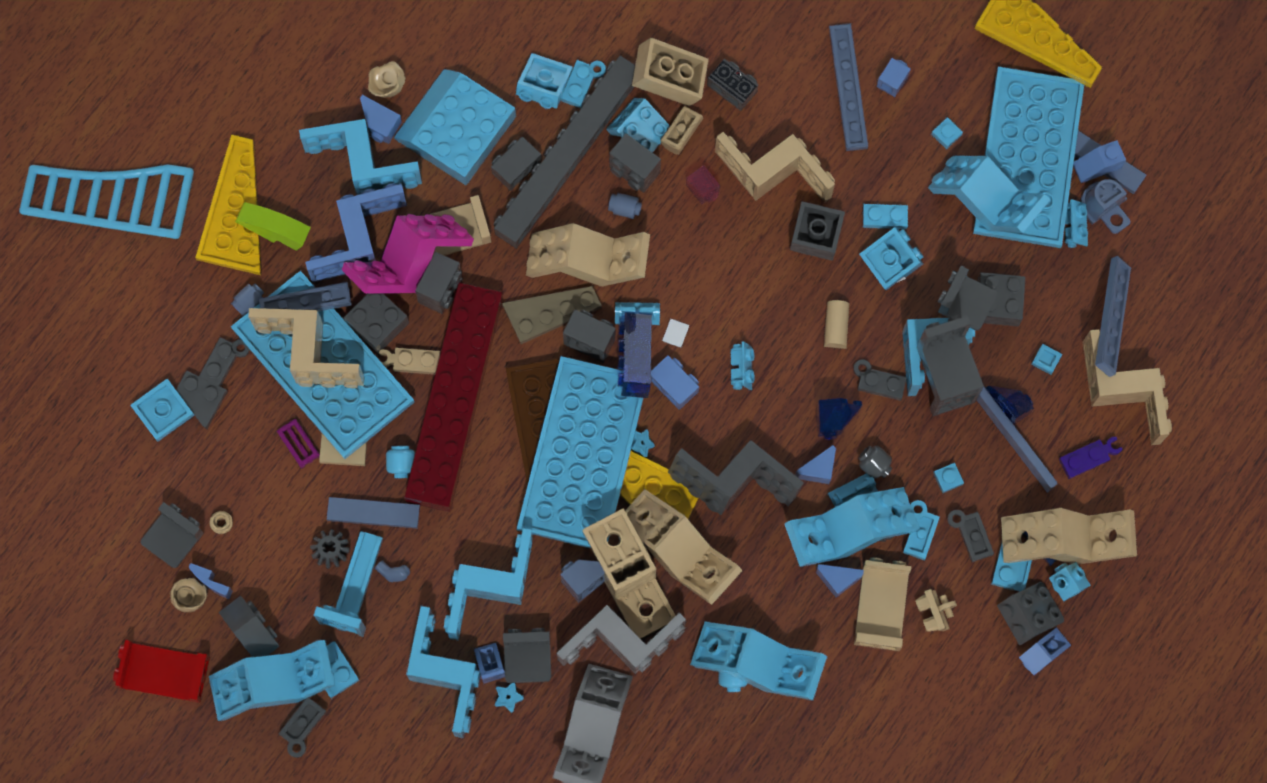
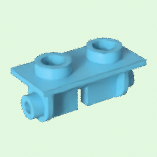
[1065,199,1088,248]
[615,302,660,325]
[731,341,755,390]
[828,474,878,507]

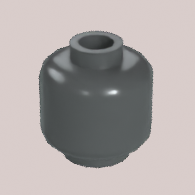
[858,445,892,479]

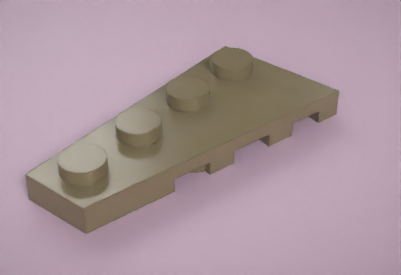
[502,286,602,344]

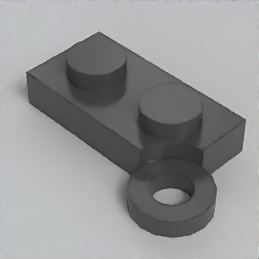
[199,337,250,387]
[853,359,907,401]
[947,510,994,563]
[279,697,326,758]

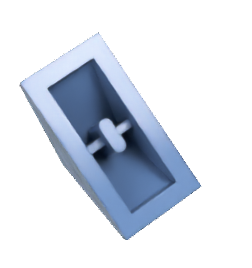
[795,445,836,484]
[816,564,864,598]
[474,643,505,683]

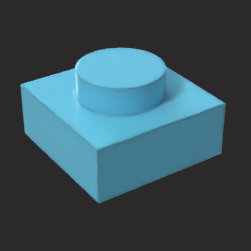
[931,117,963,149]
[933,463,964,493]

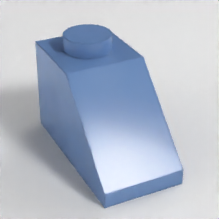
[360,95,402,144]
[1073,140,1126,183]
[1019,627,1071,675]

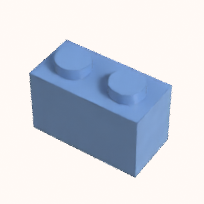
[648,356,699,410]

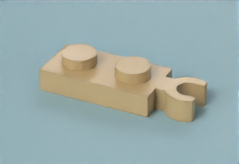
[379,348,441,375]

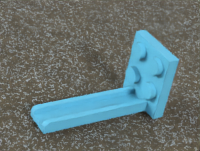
[314,531,383,637]

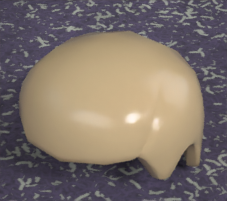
[170,578,207,612]

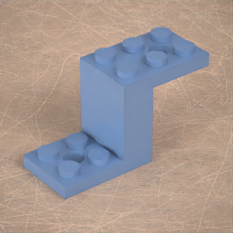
[305,183,407,283]

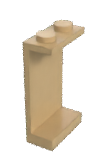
[404,195,491,257]
[854,558,911,651]

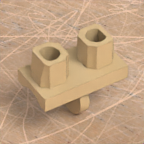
[915,589,957,632]

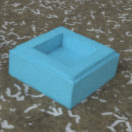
[1031,344,1062,375]

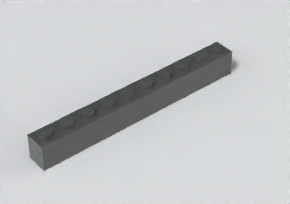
[493,56,635,249]

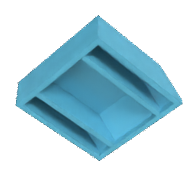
[394,69,516,185]

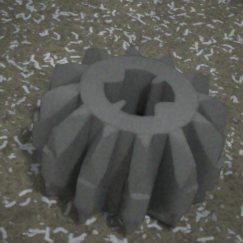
[310,529,350,569]

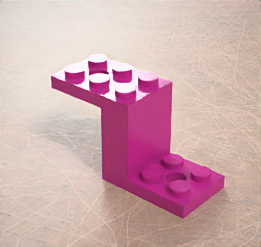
[342,214,474,294]

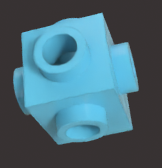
[1049,562,1091,601]

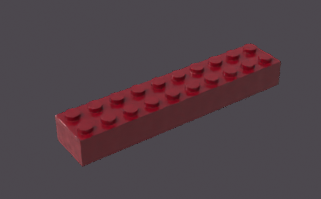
[404,283,503,513]

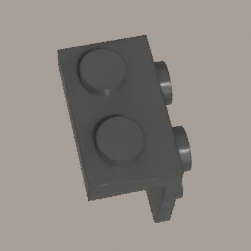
[938,266,997,331]
[141,502,204,568]
[997,582,1064,646]
[503,628,551,683]

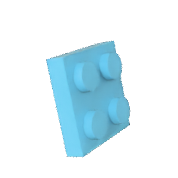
[130,379,195,442]

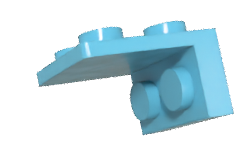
[606,98,670,153]

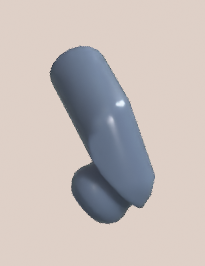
[375,560,410,582]

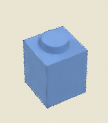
[876,58,911,97]

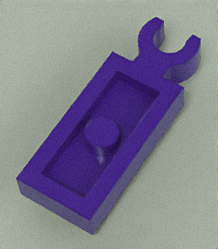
[1059,437,1123,479]

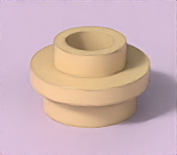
[210,511,233,534]

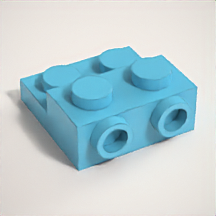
[516,53,573,109]
[859,227,924,290]

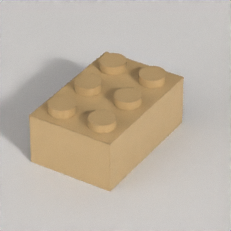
[632,38,708,106]

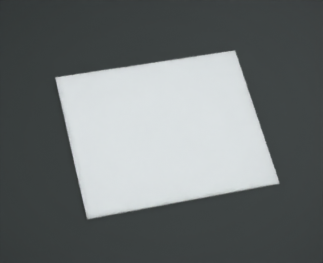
[662,319,689,347]

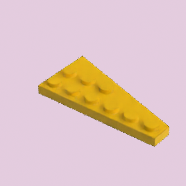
[195,135,261,275]

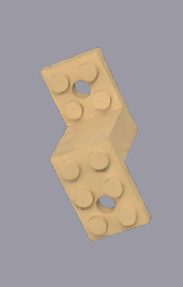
[715,132,835,203]
[526,223,650,287]
[248,308,364,388]
[1082,329,1172,445]
[625,490,742,605]
[582,508,676,639]
[1001,508,1137,564]

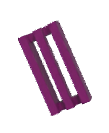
[277,419,320,469]

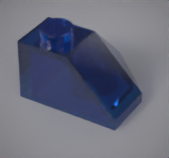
[985,385,1034,425]
[815,398,862,439]

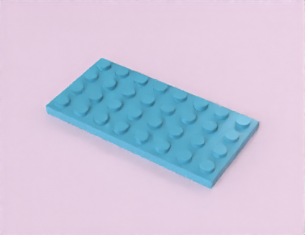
[973,67,1084,248]
[231,271,415,459]
[517,356,649,548]

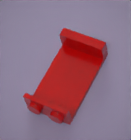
[113,640,210,703]

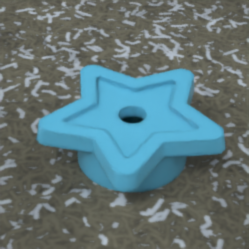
[631,430,655,458]
[495,683,524,713]

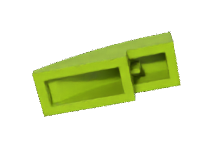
[235,202,311,251]

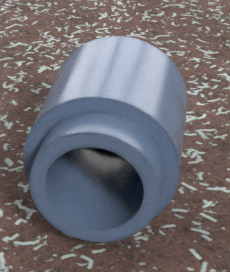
[608,193,642,219]
[231,283,264,316]

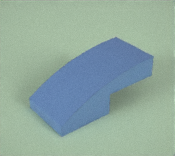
[189,563,233,599]

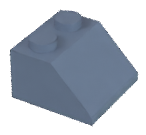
[560,560,604,603]

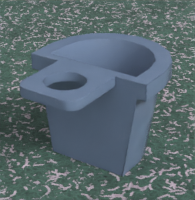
[1081,179,1130,234]

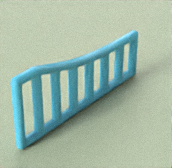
[19,164,194,239]

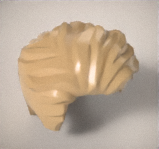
[368,61,406,98]

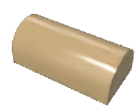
[660,106,703,155]
[824,300,849,349]

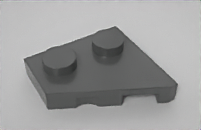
[176,371,228,429]

